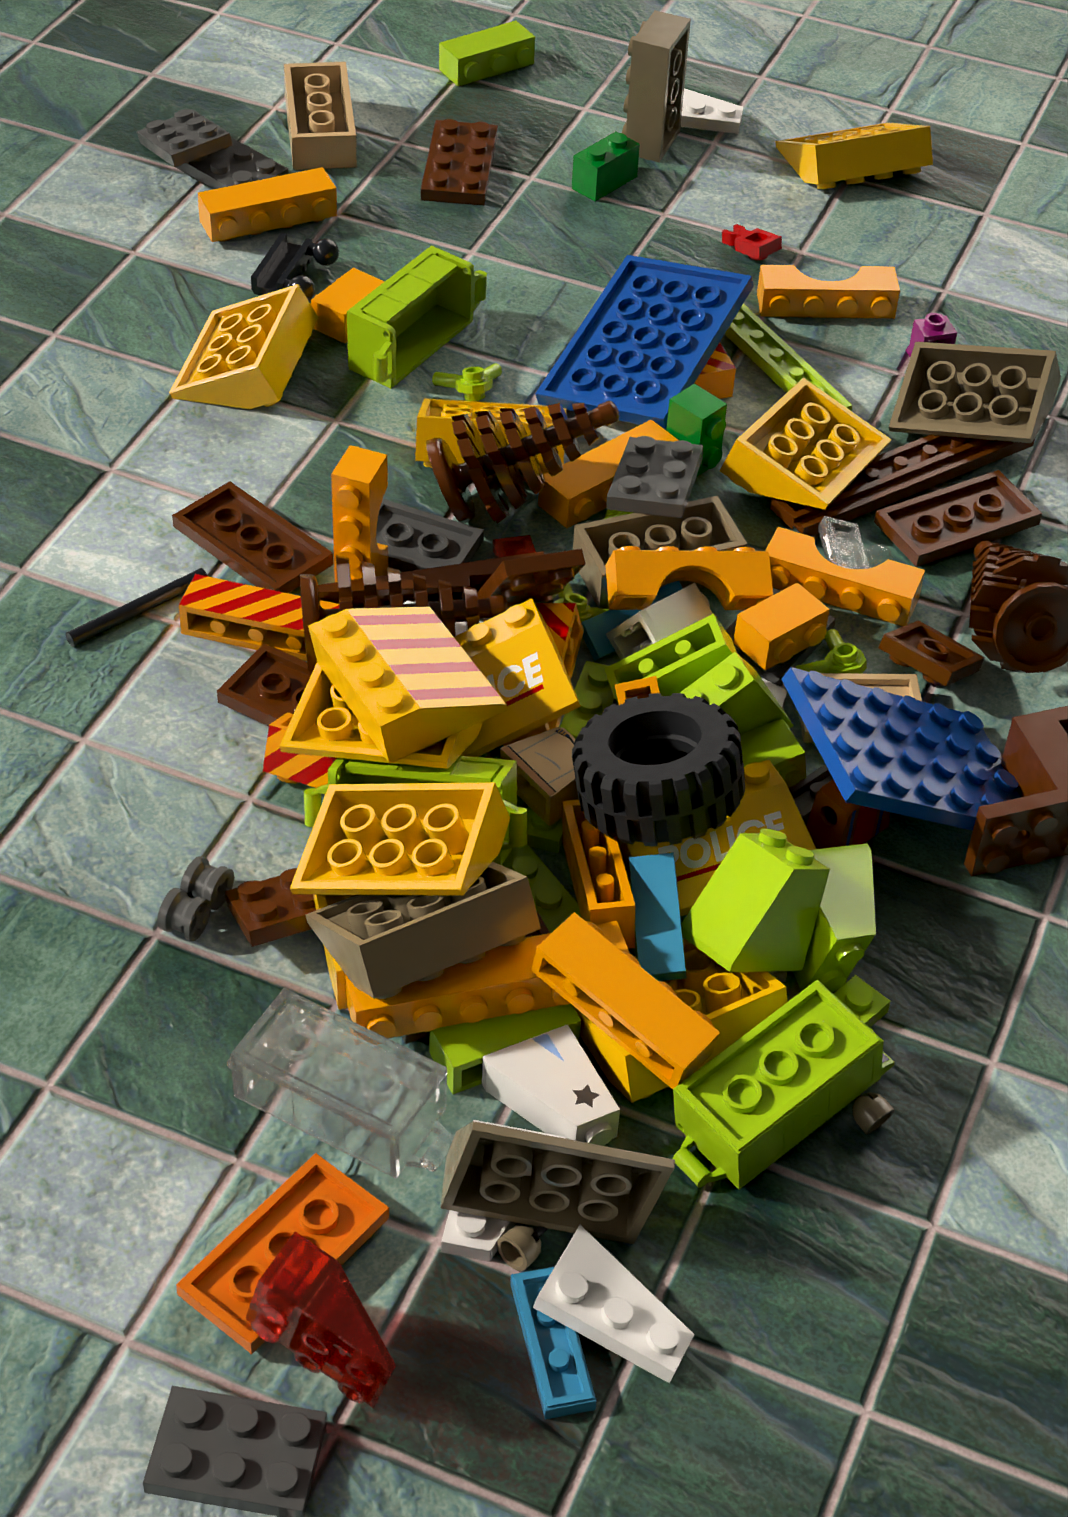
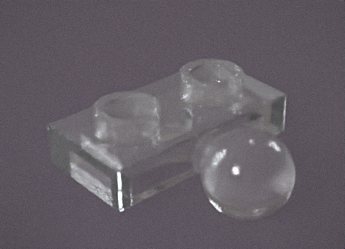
[818,516,893,569]

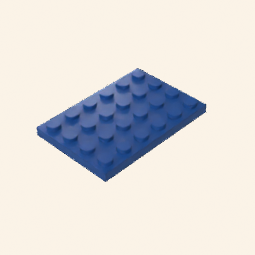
[535,255,754,430]
[781,667,1021,831]

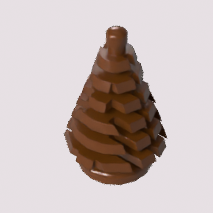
[426,401,620,524]
[969,541,1068,673]
[300,555,508,673]

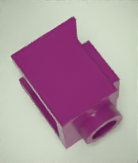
[906,313,957,357]

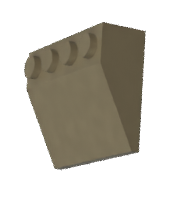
[889,342,1061,443]
[305,861,541,999]
[440,1121,675,1244]

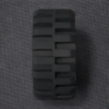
[572,693,746,846]

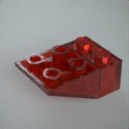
[245,1231,396,1408]

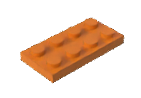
[176,1153,389,1354]

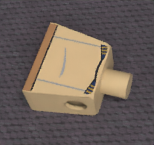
[500,727,579,826]

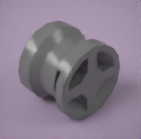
[180,856,235,910]
[157,888,211,941]

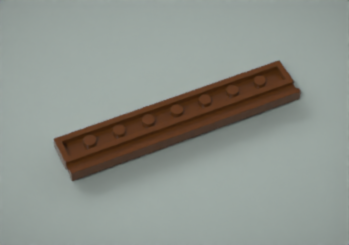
[770,435,1035,536]

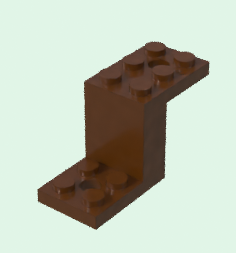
[964,706,1068,877]

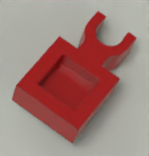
[722,224,782,260]

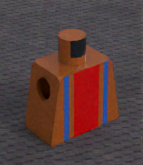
[806,779,890,849]

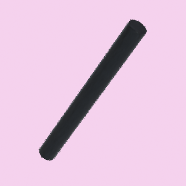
[66,568,207,647]

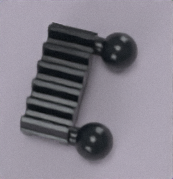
[251,233,339,301]

